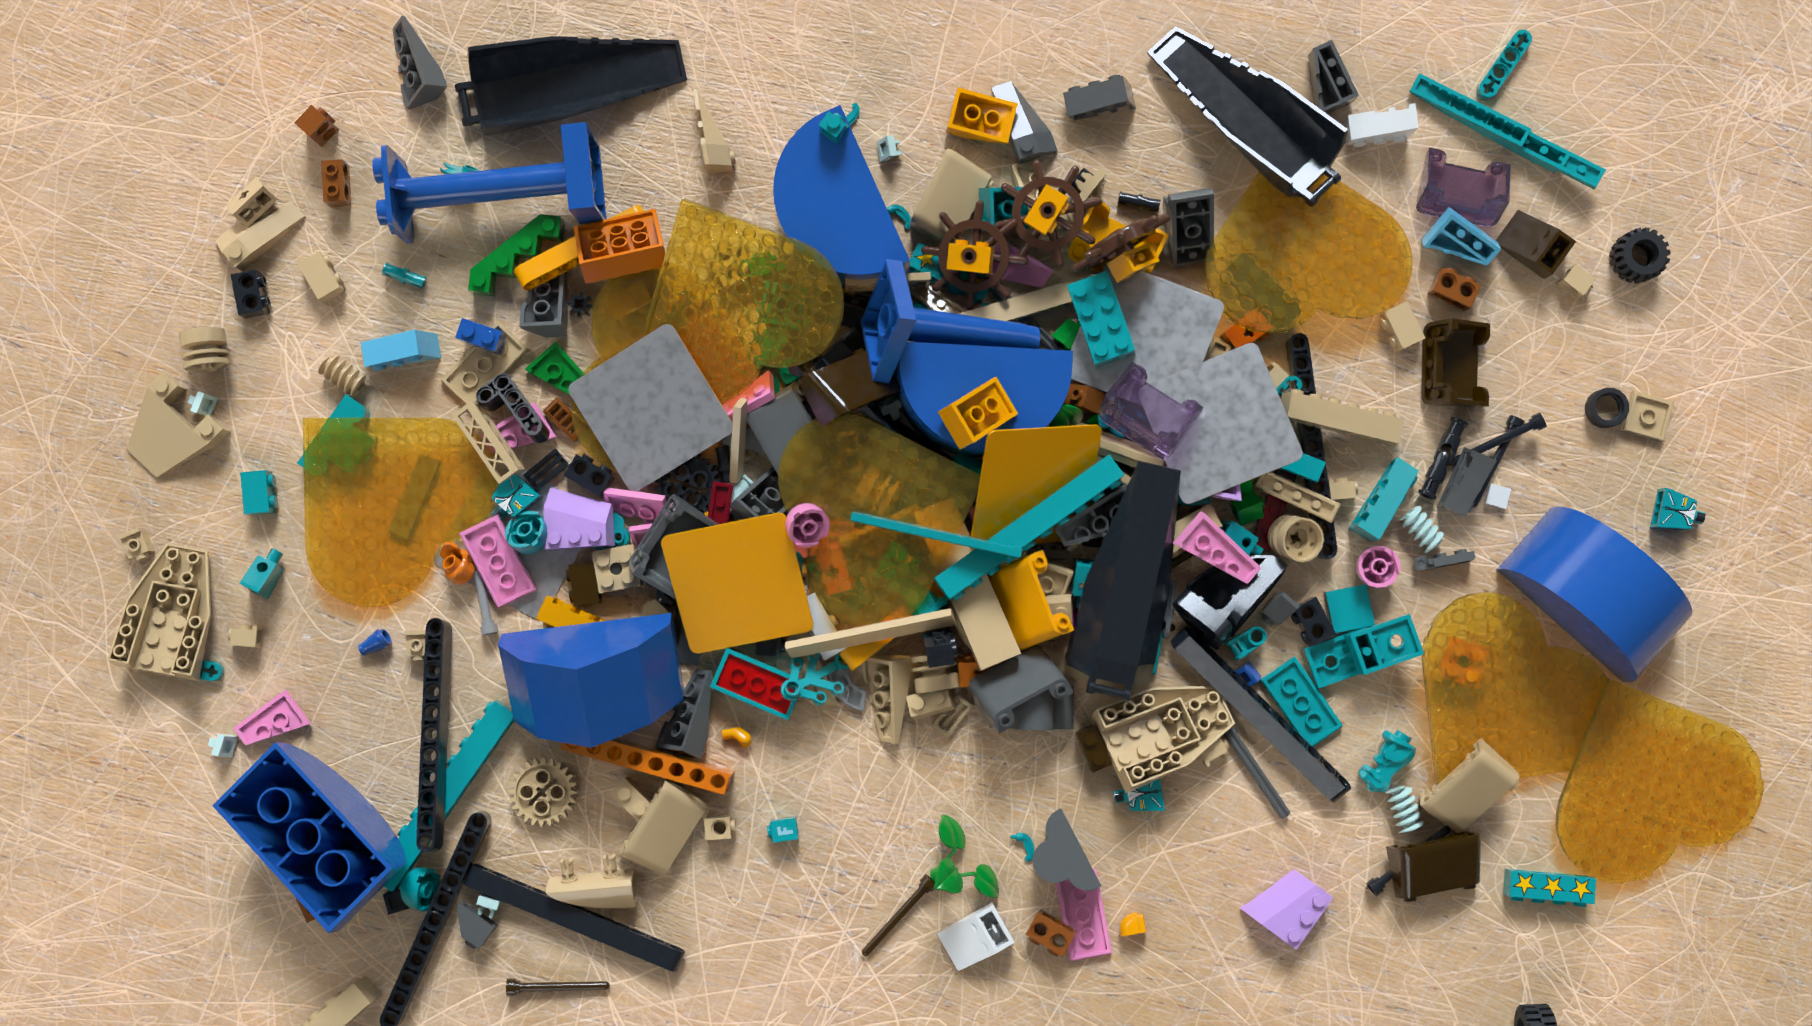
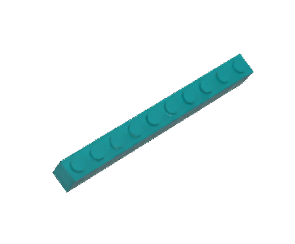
[934,454,1124,601]
[384,700,514,892]

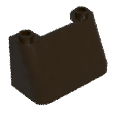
[1421,318,1490,407]
[798,348,901,427]
[1386,831,1481,902]

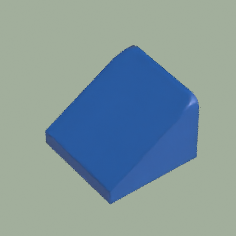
[1235,661,1261,686]

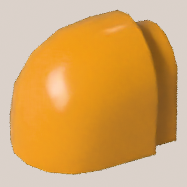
[1119,912,1147,937]

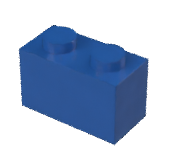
[455,318,507,355]

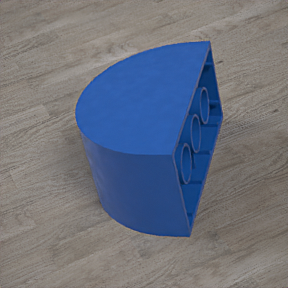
[773,105,910,288]
[893,342,1073,457]
[1496,507,1693,682]
[212,742,406,933]

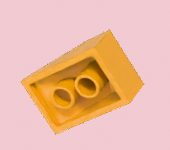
[945,87,1018,144]
[938,377,1018,449]

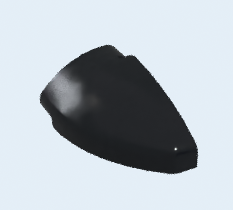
[1172,555,1288,650]

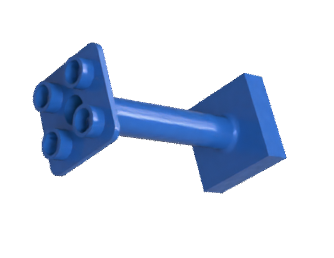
[372,122,607,244]

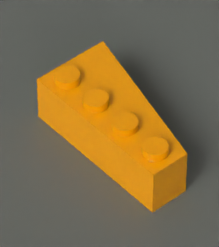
[536,595,607,628]

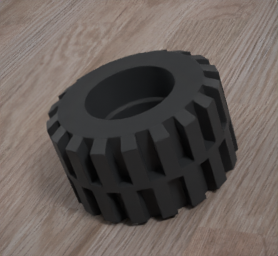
[1609,227,1671,284]
[1514,1003,1557,1026]

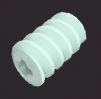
[1399,506,1444,553]
[1385,786,1424,833]

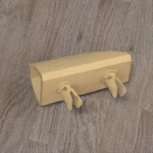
[546,853,638,908]

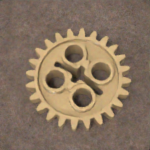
[508,757,578,827]

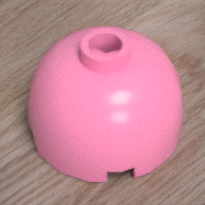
[785,503,830,548]
[1356,546,1401,588]

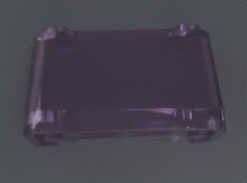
[1416,147,1511,227]
[1099,362,1204,460]

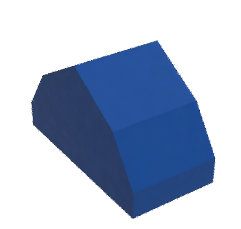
[498,613,684,748]

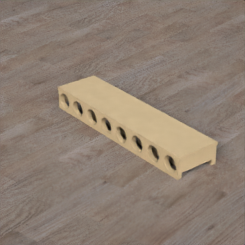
[914,497,1021,671]

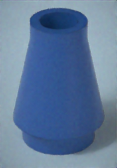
[358,629,392,656]

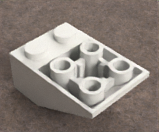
[937,902,1015,971]

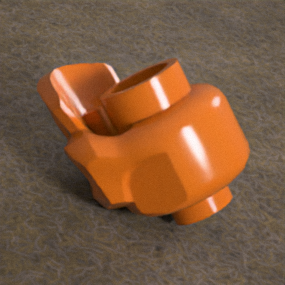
[440,542,475,585]

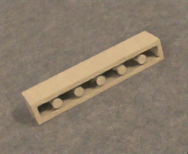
[1281,389,1404,445]

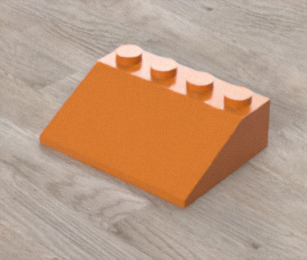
[573,208,668,284]

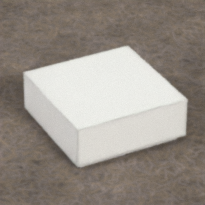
[1484,483,1511,509]

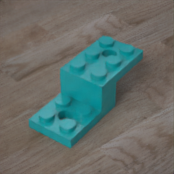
[1303,614,1424,689]

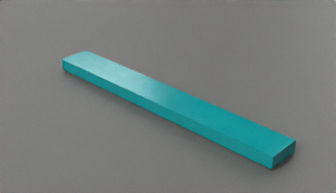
[850,511,1023,558]

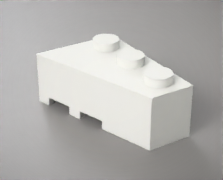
[1343,103,1419,147]
[807,593,847,660]

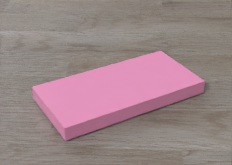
[459,514,537,608]
[1056,868,1112,961]

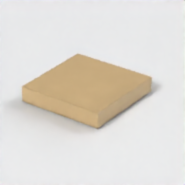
[1621,391,1674,442]

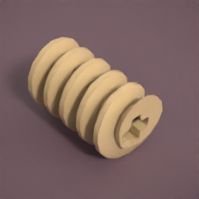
[318,355,366,398]

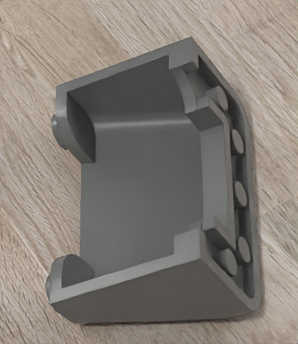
[747,382,841,483]
[629,494,719,599]
[969,645,1073,734]

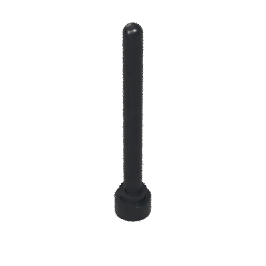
[1450,412,1547,466]
[1473,415,1525,508]
[1366,825,1451,896]

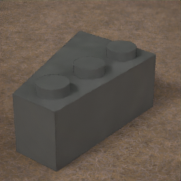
[1308,40,1359,114]
[1063,75,1136,121]
[1438,447,1497,516]

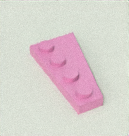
[1173,511,1261,584]

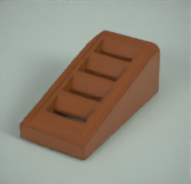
[542,397,589,442]

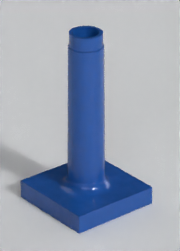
[860,259,1040,383]

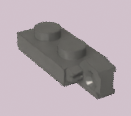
[1413,549,1476,572]

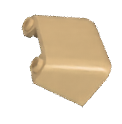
[910,148,994,243]
[1419,738,1520,833]
[619,778,710,876]

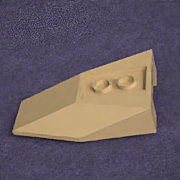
[107,543,211,681]
[1091,686,1235,793]

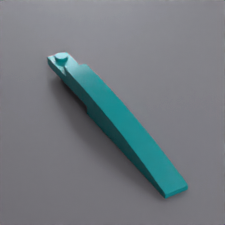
[1409,73,1606,189]

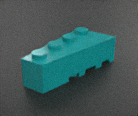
[1348,457,1419,542]

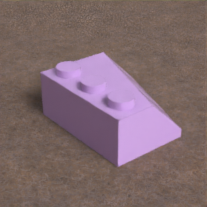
[544,488,615,550]
[1240,869,1333,950]

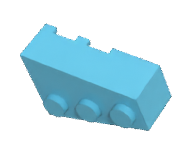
[1421,207,1501,265]
[361,329,441,371]

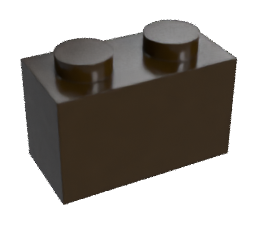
[566,561,602,607]
[1074,724,1112,773]

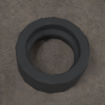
[1585,388,1629,428]

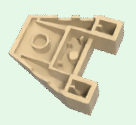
[127,372,231,478]

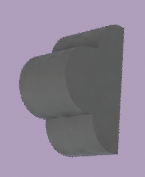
[1162,188,1214,268]
[730,467,809,521]
[989,686,1074,730]
[1033,808,1101,891]

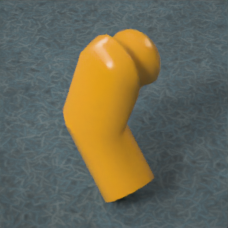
[721,727,752,748]

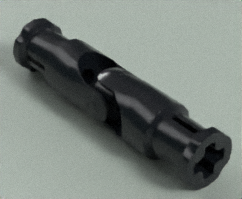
[1418,417,1469,500]

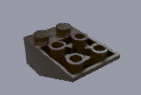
[1496,210,1577,279]

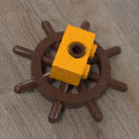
[995,160,1102,268]
[921,200,1029,310]
[1072,214,1170,283]

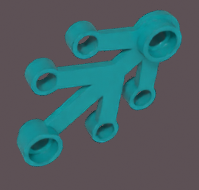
[780,651,849,706]

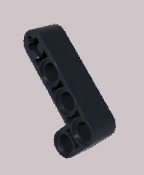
[476,373,550,443]

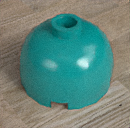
[505,511,548,554]
[399,867,440,911]

